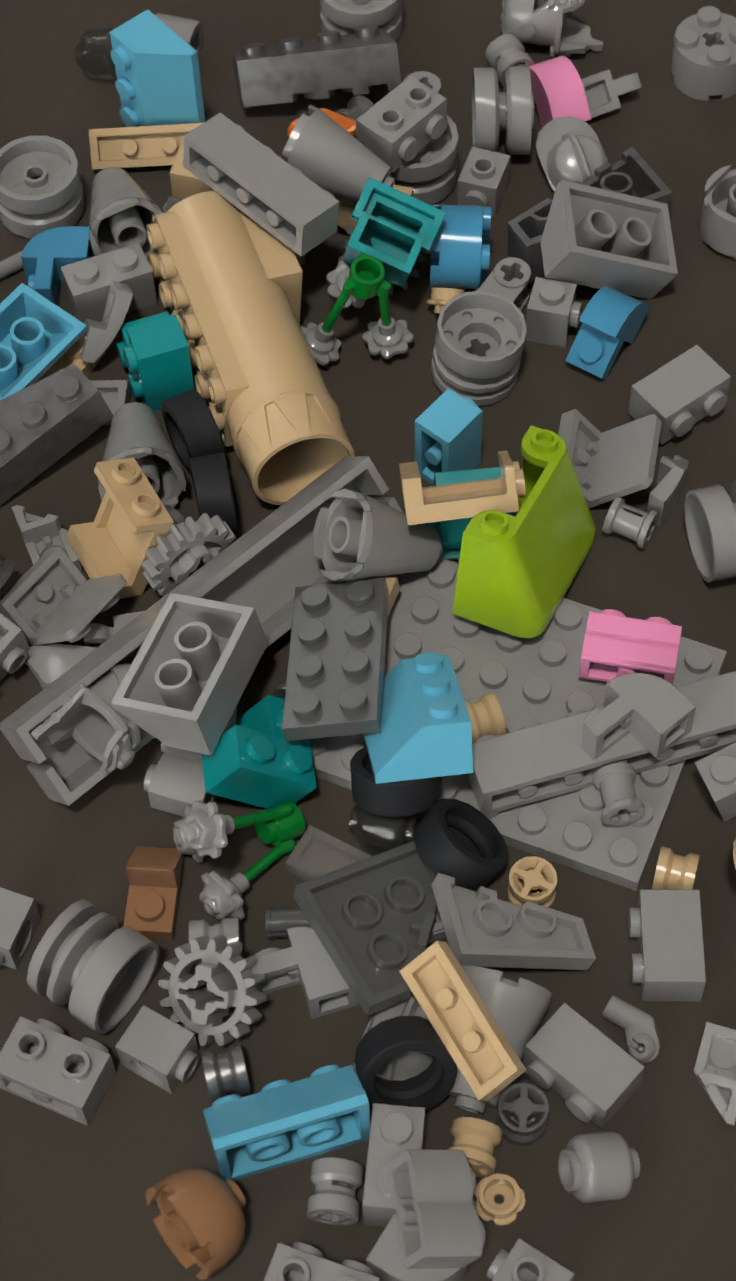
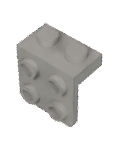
[558,409,662,508]
[0,546,127,646]

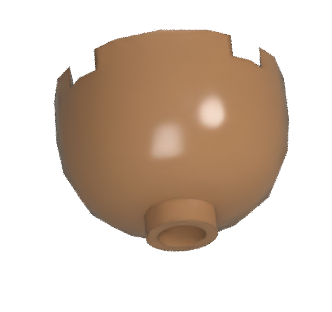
[145,1167,246,1280]

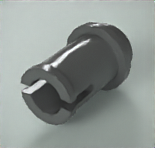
[265,907,312,940]

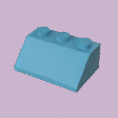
[110,9,205,127]
[0,283,88,400]
[364,652,473,784]
[202,1065,370,1181]

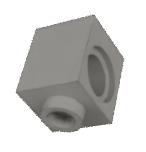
[0,887,41,970]
[115,1005,200,1094]

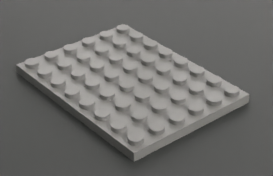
[310,557,727,891]

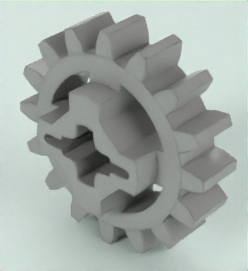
[141,513,236,596]
[158,935,267,1047]

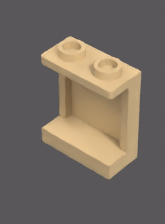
[399,450,526,525]
[66,457,174,599]

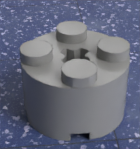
[671,6,736,101]
[699,165,736,260]

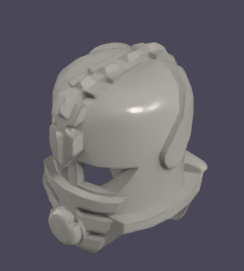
[500,0,603,57]
[31,664,155,772]

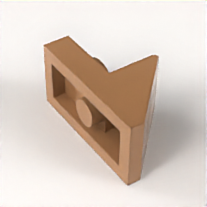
[123,846,185,941]

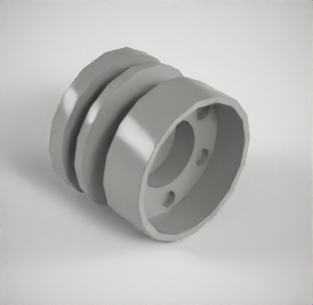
[431,291,527,406]
[684,480,736,583]
[26,899,160,1034]

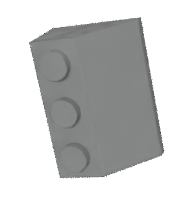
[541,180,678,299]
[110,592,268,756]

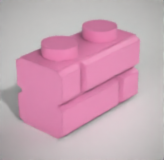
[579,609,682,685]

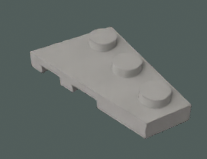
[431,873,596,970]

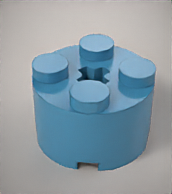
[430,204,491,289]

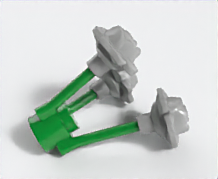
[300,253,414,366]
[173,800,305,920]

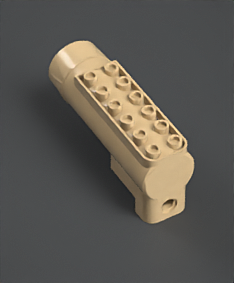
[147,191,355,505]

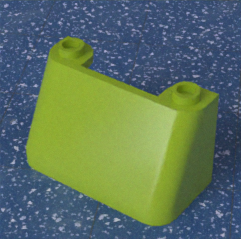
[452,425,596,638]

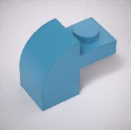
[21,226,95,305]
[565,286,650,379]

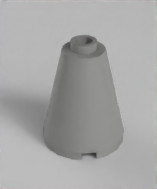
[282,105,395,202]
[89,167,164,259]
[98,402,186,508]
[313,489,442,582]
[448,965,552,1115]

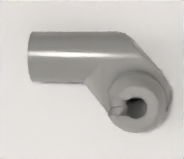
[602,995,660,1063]

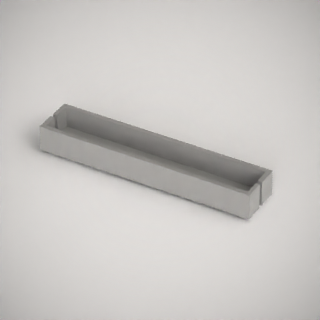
[0,456,403,806]

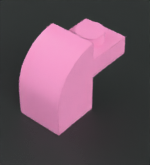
[529,55,591,128]

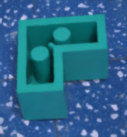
[116,311,194,411]
[202,695,317,809]

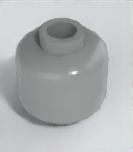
[558,1131,640,1204]

